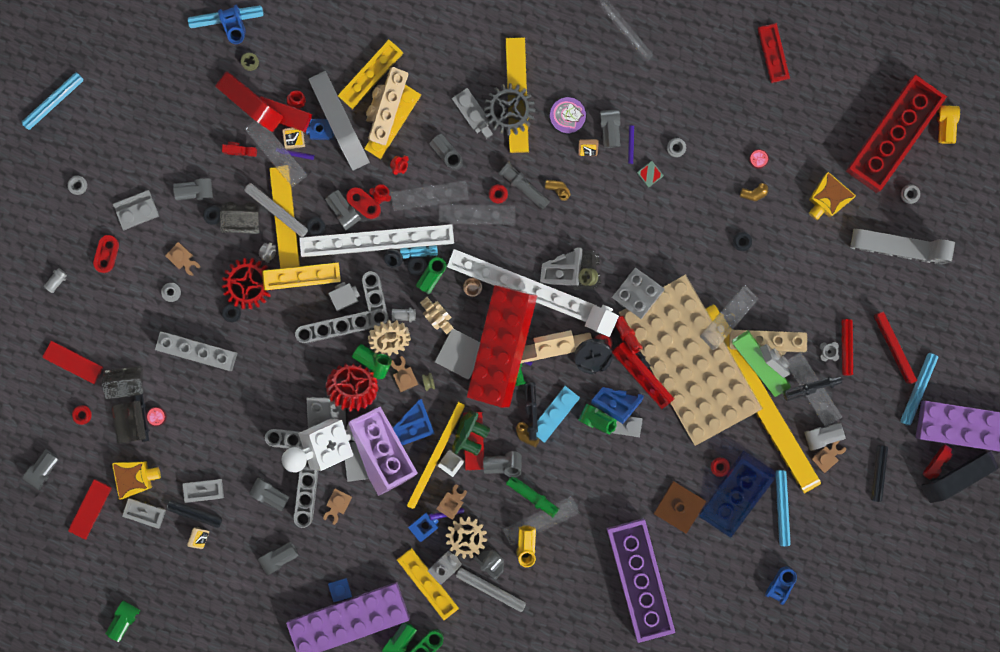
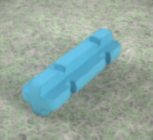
[400,245,438,259]

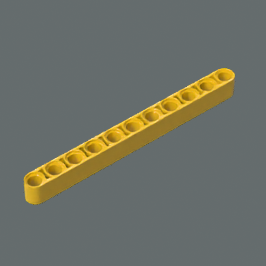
[706,304,821,494]

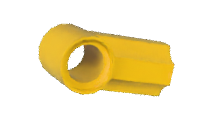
[937,105,960,144]
[516,525,536,567]

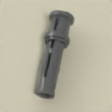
[498,161,550,210]

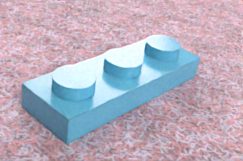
[536,386,580,443]

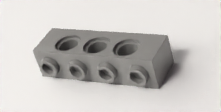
[155,331,237,371]

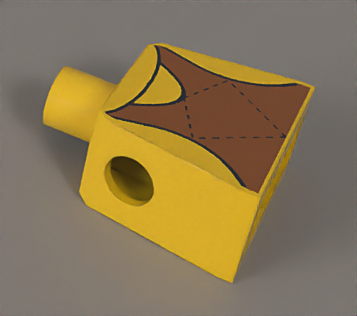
[809,172,856,220]
[112,462,161,500]

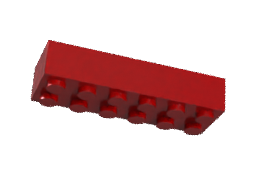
[845,75,947,193]
[467,285,538,408]

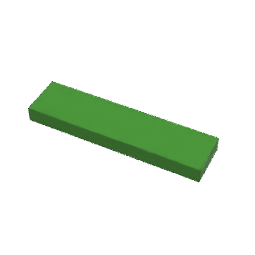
[732,330,791,397]

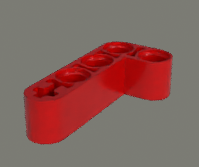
[215,71,284,132]

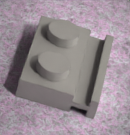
[113,190,159,230]

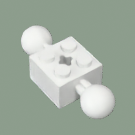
[282,418,356,472]

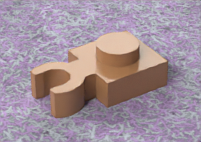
[166,242,200,276]
[391,356,419,392]
[811,441,846,473]
[437,485,467,520]
[323,488,352,525]

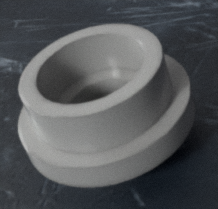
[667,138,686,157]
[68,176,87,195]
[901,185,920,204]
[161,283,181,302]

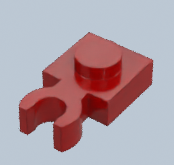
[222,142,257,157]

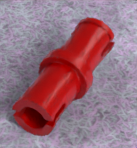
[615,316,643,354]

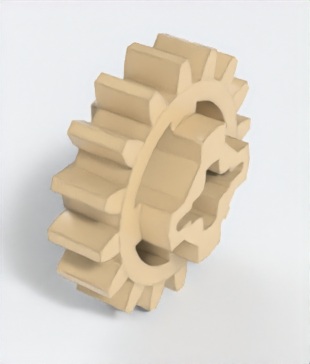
[420,297,454,334]
[368,320,411,356]
[446,516,487,559]

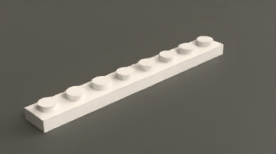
[300,224,454,257]
[447,249,597,322]

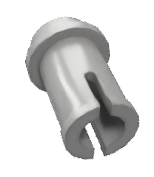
[44,268,67,293]
[392,307,416,323]

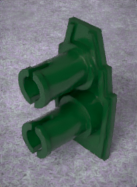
[452,410,490,456]

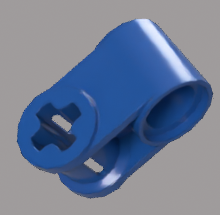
[218,4,246,44]
[765,566,797,605]

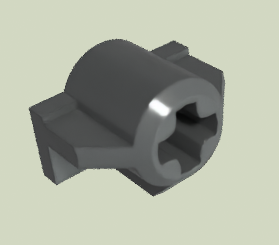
[474,550,504,580]

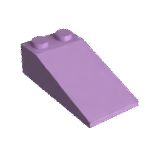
[348,407,418,496]

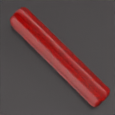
[842,319,853,376]

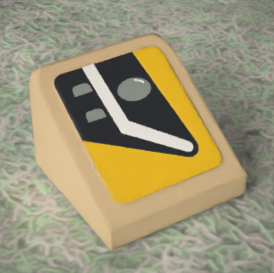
[282,128,305,150]
[187,527,209,549]

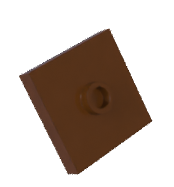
[653,481,706,534]

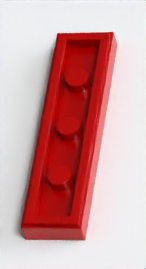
[874,312,917,384]
[612,341,675,409]

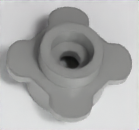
[259,243,276,263]
[820,342,839,361]

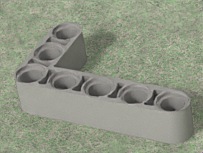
[308,71,370,170]
[850,229,955,264]
[295,271,389,343]
[265,429,319,528]

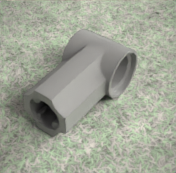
[804,423,846,451]

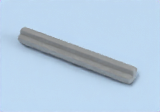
[244,183,308,237]
[456,568,526,612]

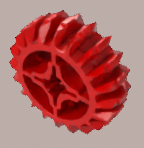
[222,258,273,310]
[326,363,378,412]

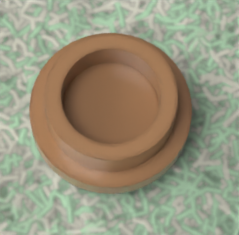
[463,278,482,297]

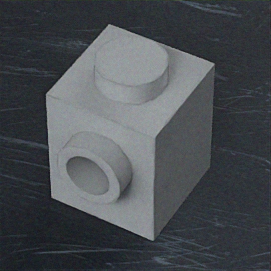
[329,282,360,311]
[428,550,462,585]

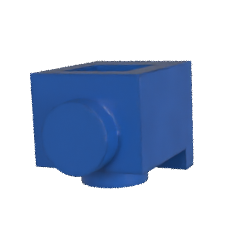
[306,119,334,140]
[408,512,439,542]

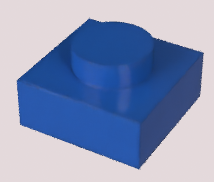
[328,578,352,602]

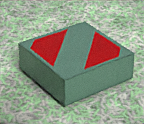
[637,161,664,188]

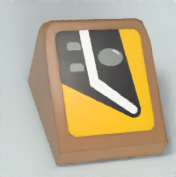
[578,139,598,156]

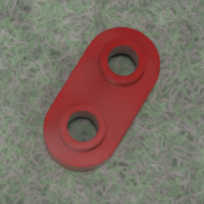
[347,188,381,219]
[93,235,119,273]
[923,444,953,480]

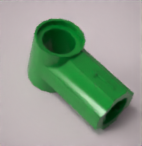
[416,257,447,295]
[352,344,392,379]
[578,403,617,435]
[105,600,140,642]
[382,622,417,652]

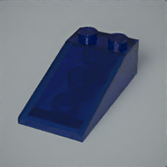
[699,451,776,538]

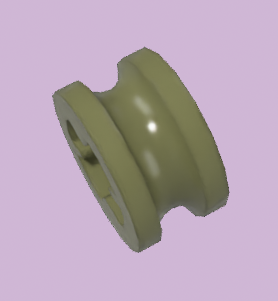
[241,53,259,71]
[579,268,598,286]
[422,373,435,391]

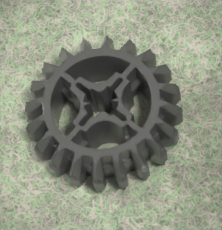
[484,83,535,136]

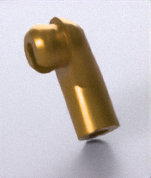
[545,180,570,201]
[740,183,768,201]
[516,422,539,447]

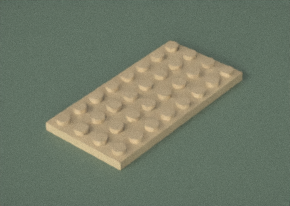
[619,274,763,446]

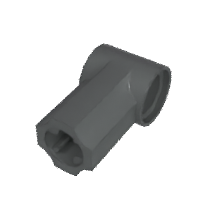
[600,109,621,148]
[429,133,463,170]
[173,178,213,201]
[325,190,361,230]
[22,449,59,490]
[483,451,522,477]
[249,477,290,511]
[258,541,299,576]

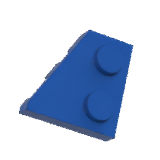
[591,387,644,424]
[393,399,435,446]

